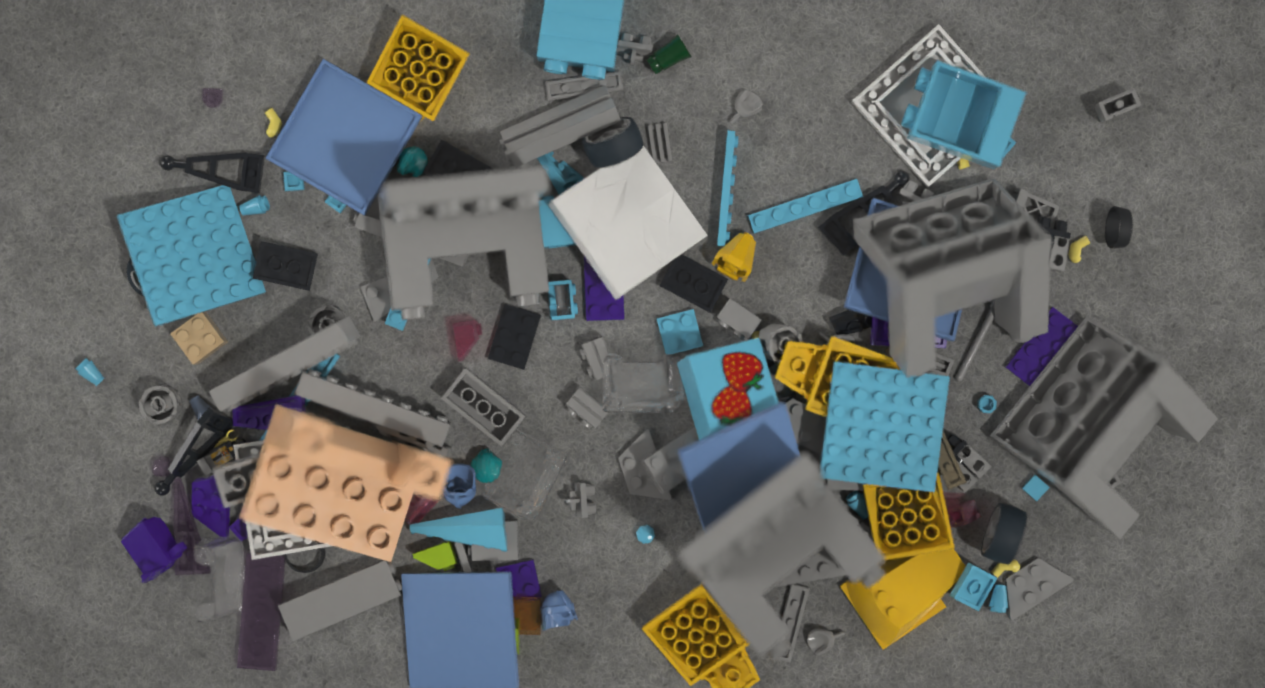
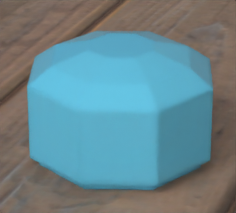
[977,395,997,413]
[636,524,655,544]

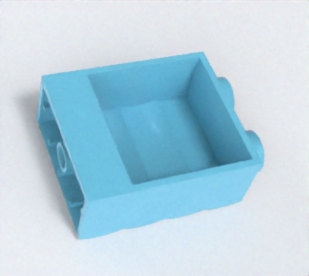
[537,0,624,80]
[901,61,1026,169]

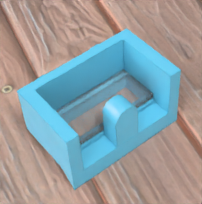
[548,280,578,321]

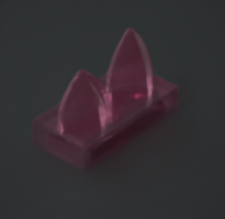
[405,492,441,524]

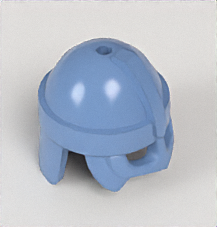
[442,464,476,508]
[540,590,578,631]

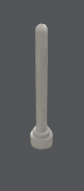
[955,299,995,382]

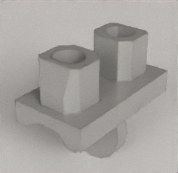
[617,33,653,66]
[898,180,934,205]
[564,482,596,518]

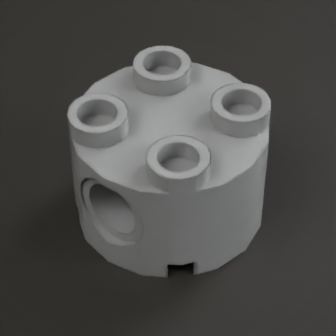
[308,306,347,336]
[759,323,803,363]
[139,385,183,424]

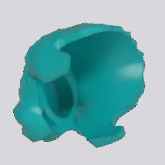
[397,146,428,178]
[471,448,502,483]

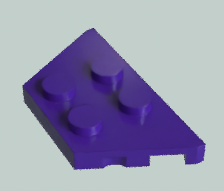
[192,475,230,540]

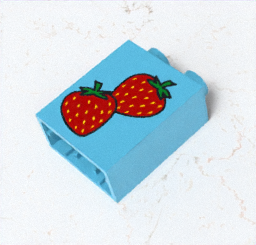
[677,338,778,440]

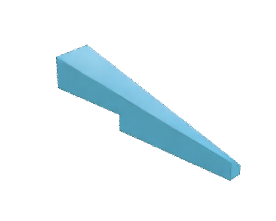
[538,151,585,196]
[410,508,508,552]

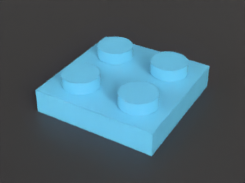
[657,309,703,356]
[949,562,997,611]

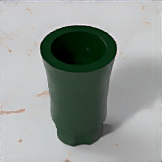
[646,34,691,74]

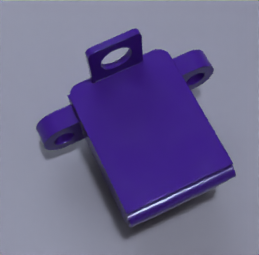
[121,517,187,583]

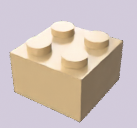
[171,311,228,365]

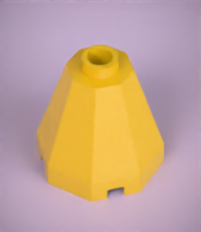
[711,232,756,282]

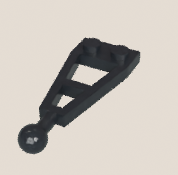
[160,153,265,193]
[818,171,910,256]
[155,407,233,496]

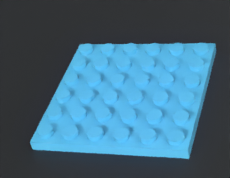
[117,185,266,327]
[820,362,950,492]

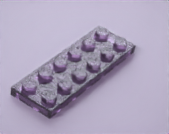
[237,553,286,671]

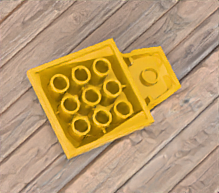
[367,15,470,121]
[774,336,901,417]
[862,472,955,560]
[840,549,966,650]
[642,583,760,688]

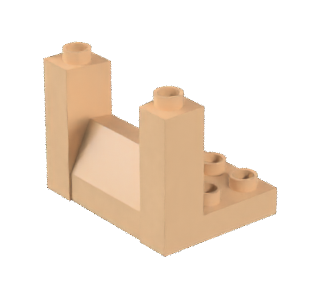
[240,405,451,562]

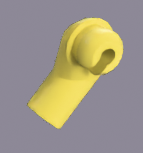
[265,108,282,138]
[991,559,1020,578]

